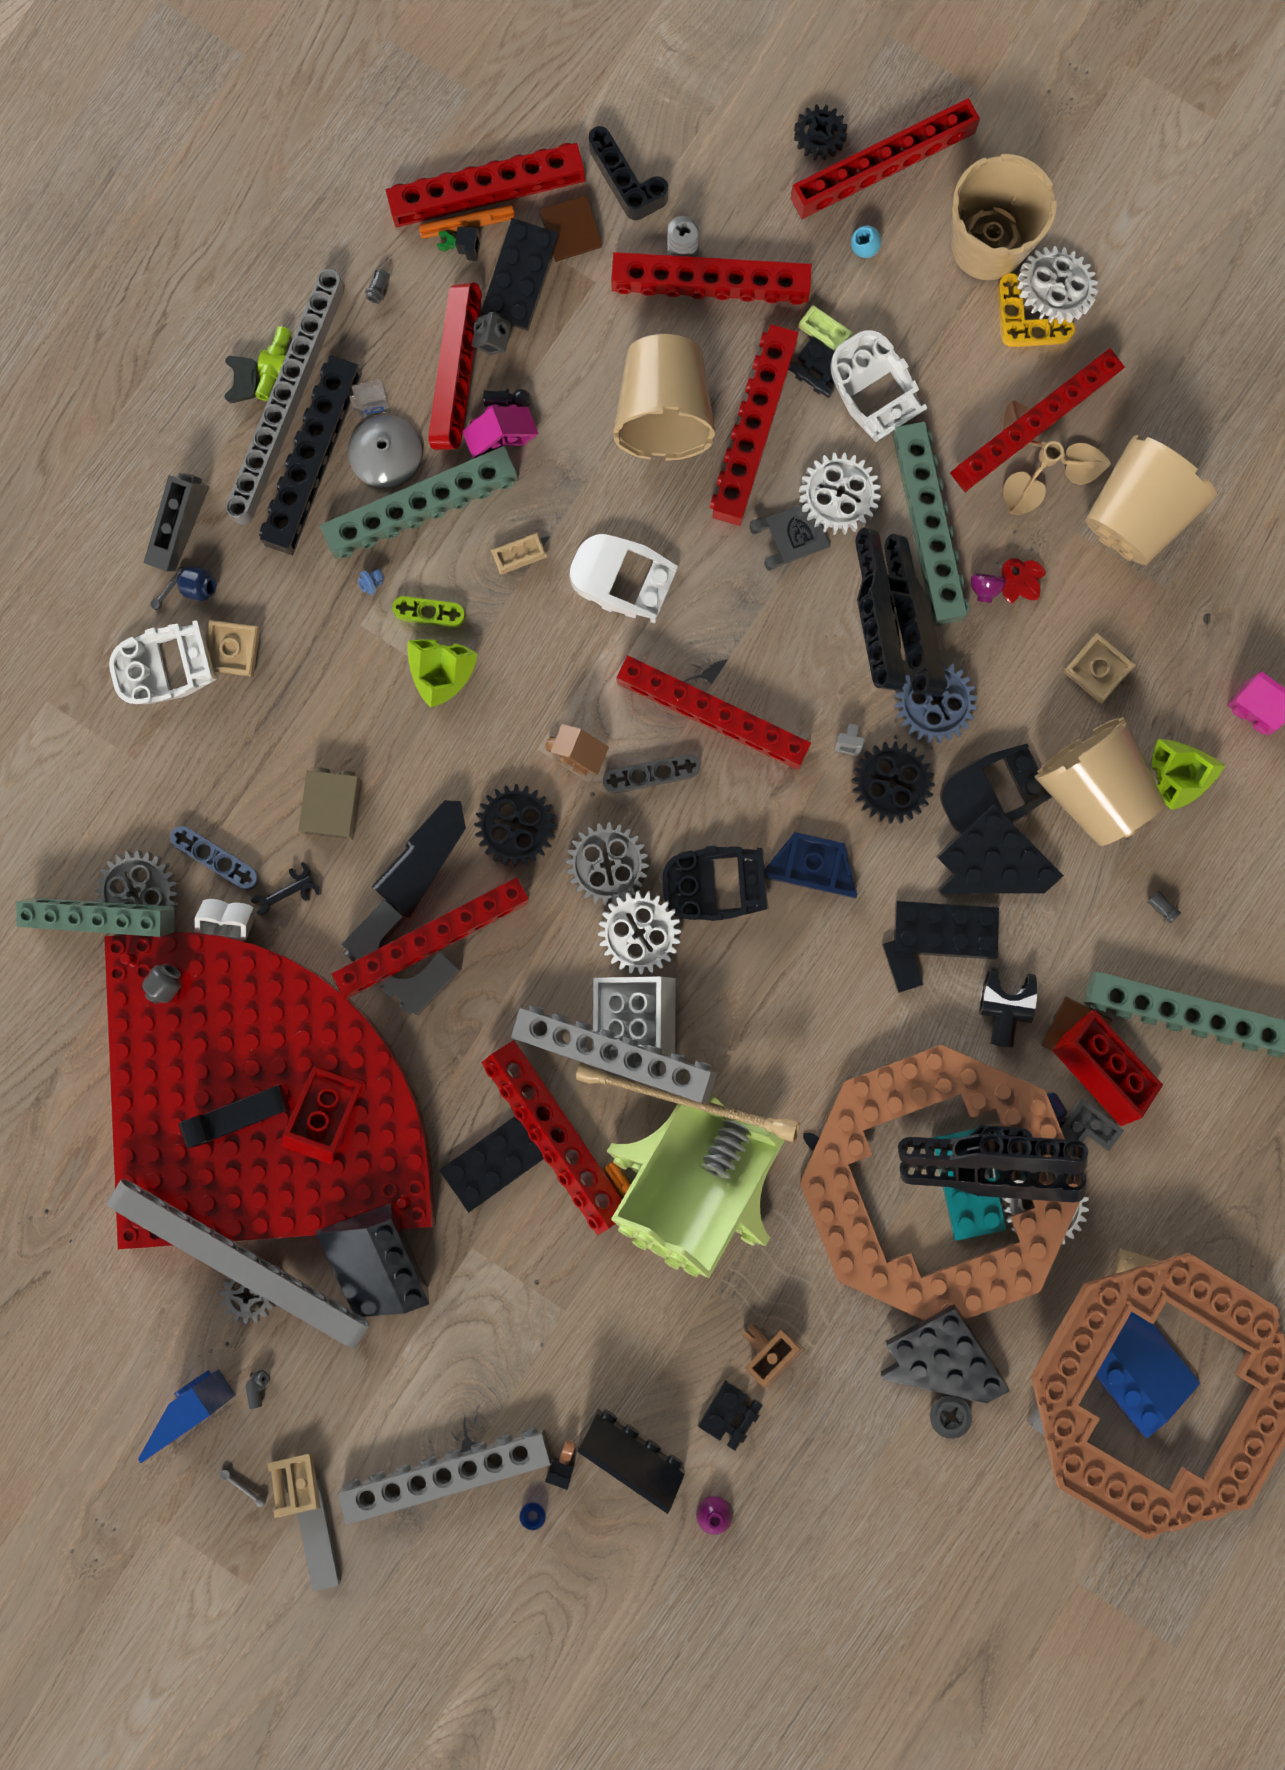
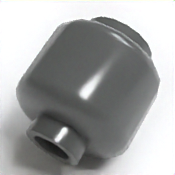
[142,964,182,1004]

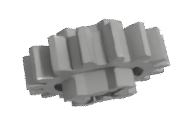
[219,1278,276,1324]

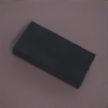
[882,941,923,993]

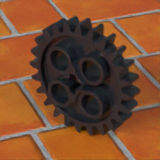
[851,741,935,825]
[474,784,557,867]

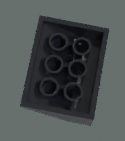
[316,1203,429,1317]
[577,1409,685,1514]

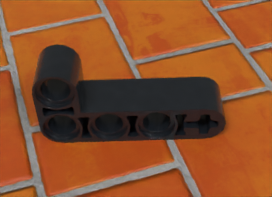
[588,126,668,220]
[178,1085,290,1149]

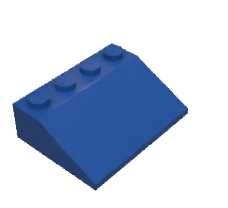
[1095,1312,1201,1438]
[138,1369,235,1463]

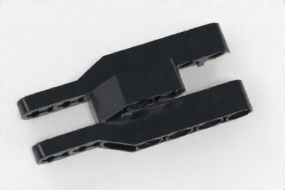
[855,528,946,697]
[898,1125,1088,1203]

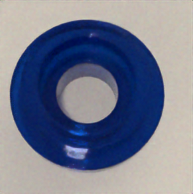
[519,1502,546,1530]

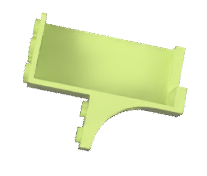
[607,1093,785,1278]

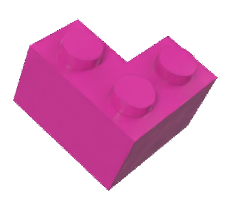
[462,404,539,459]

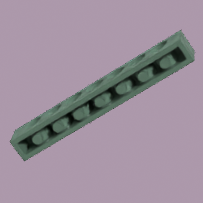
[892,422,969,626]
[319,446,518,559]
[1084,972,1285,1058]

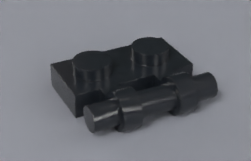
[788,336,835,398]
[698,1380,763,1451]

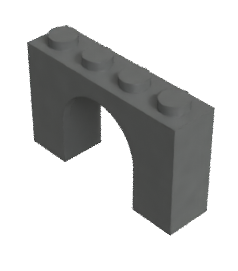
[341,900,461,1015]

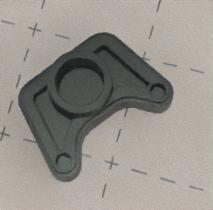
[224,356,260,403]

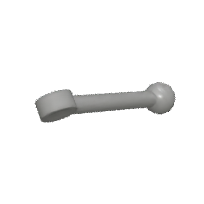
[220,1469,266,1507]

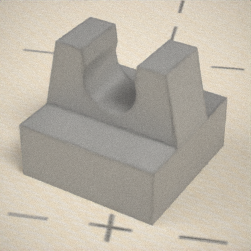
[834,724,864,757]

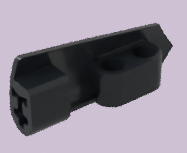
[372,800,466,918]

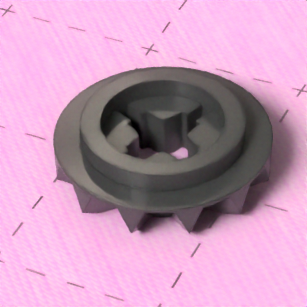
[929,1395,972,1439]

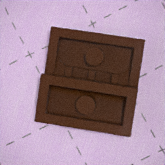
[539,195,602,262]
[1041,996,1112,1051]

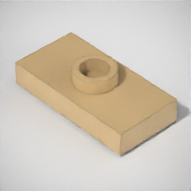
[491,532,547,575]

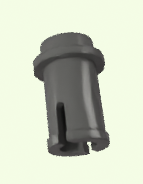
[365,269,390,304]
[1147,891,1181,923]

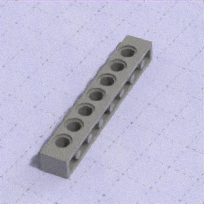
[511,1005,717,1103]
[338,1427,552,1525]

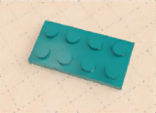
[932,1128,1006,1241]

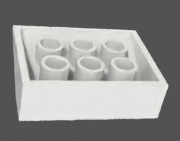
[593,977,676,1081]

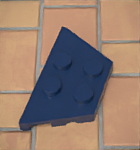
[765,832,857,899]

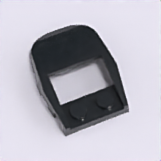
[940,743,1052,833]
[663,846,769,921]

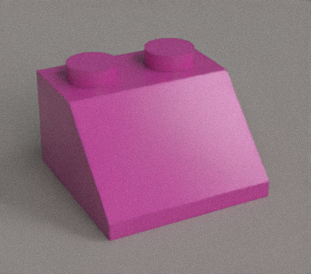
[1227,671,1285,735]

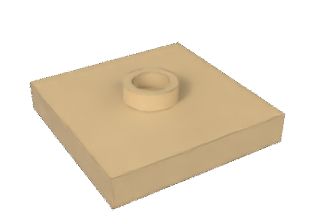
[206,620,260,677]
[1063,633,1136,704]

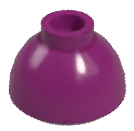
[971,573,1006,603]
[696,1496,733,1535]

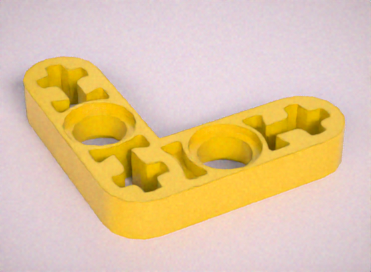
[997,273,1075,347]

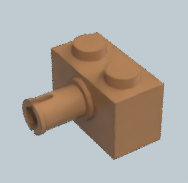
[545,724,609,776]
[742,1324,805,1388]

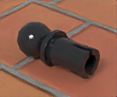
[483,389,531,407]

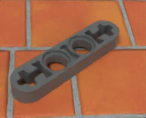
[603,755,700,794]

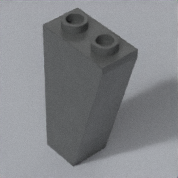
[143,473,209,571]

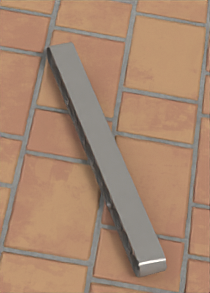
[226,269,344,525]
[107,1179,370,1349]

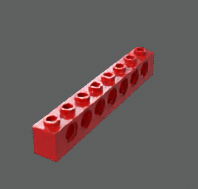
[790,98,980,219]
[385,143,585,228]
[611,252,812,305]
[709,324,799,526]
[950,347,1126,493]
[616,655,811,770]
[331,877,529,1000]
[481,1040,622,1235]

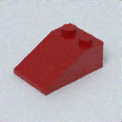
[282,1067,362,1165]

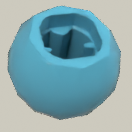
[851,225,882,259]

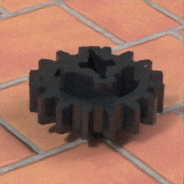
[794,104,847,160]

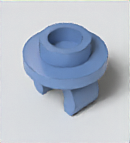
[358,569,385,595]

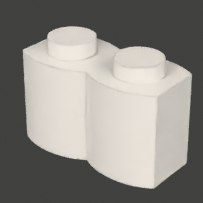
[195,899,254,941]

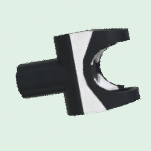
[979,967,1037,1048]

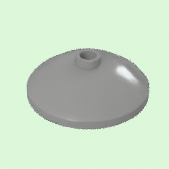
[348,415,423,489]

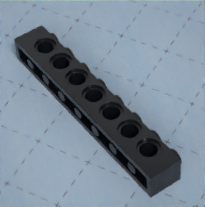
[259,355,362,556]

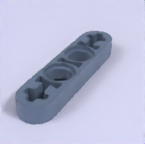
[170,826,259,890]

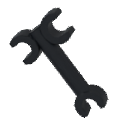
[251,862,321,915]

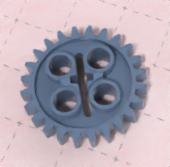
[894,661,978,743]

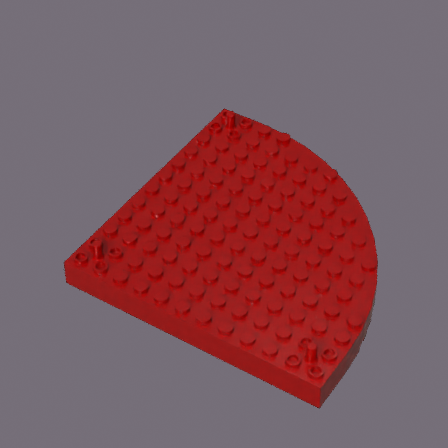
[104,932,436,1250]

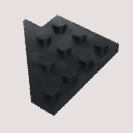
[936,803,1064,894]
[881,1304,1010,1403]

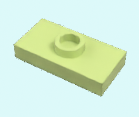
[798,305,853,351]

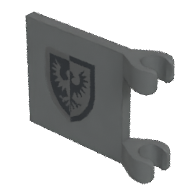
[749,503,830,571]

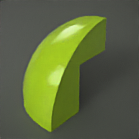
[407,639,478,708]
[1152,739,1226,810]

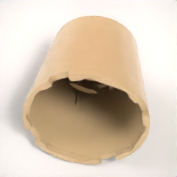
[951,154,1057,280]
[613,334,715,461]
[1085,435,1217,565]
[1035,717,1165,846]

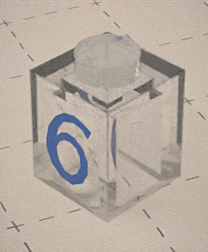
[350,379,390,418]

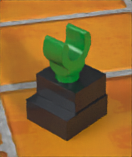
[437,227,480,261]

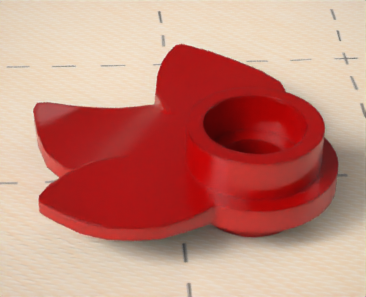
[1001,558,1046,604]

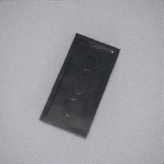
[481,218,559,331]
[894,901,999,960]
[439,1116,544,1213]

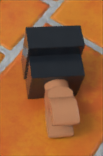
[545,1440,576,1490]

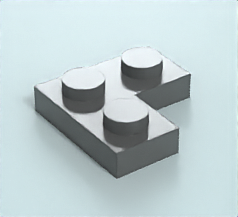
[1060,1098,1125,1151]

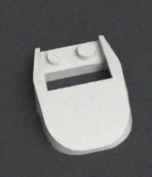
[831,330,927,442]
[570,534,678,623]
[109,620,217,705]

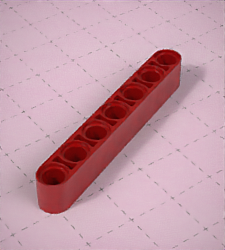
[428,282,482,451]

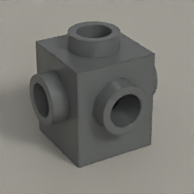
[472,312,511,355]

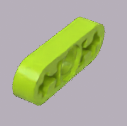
[392,596,466,628]

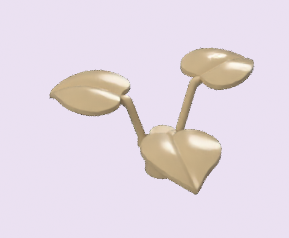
[1002,400,1111,515]

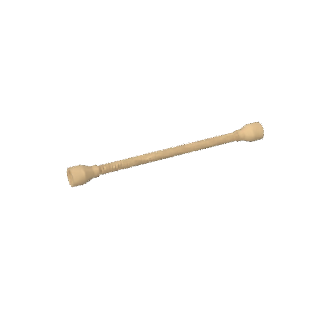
[576,1062,800,1143]

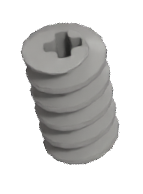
[667,216,699,257]
[701,1119,751,1179]

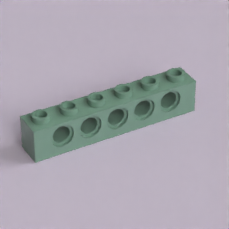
[16,897,174,937]

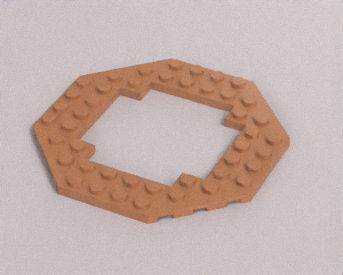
[800,1044,1080,1320]
[1031,1253,1285,1540]

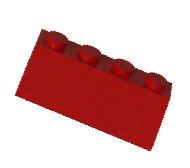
[1052,1009,1163,1126]

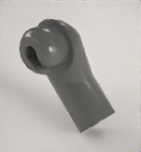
[246,1370,270,1409]

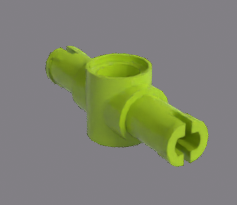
[255,326,292,401]

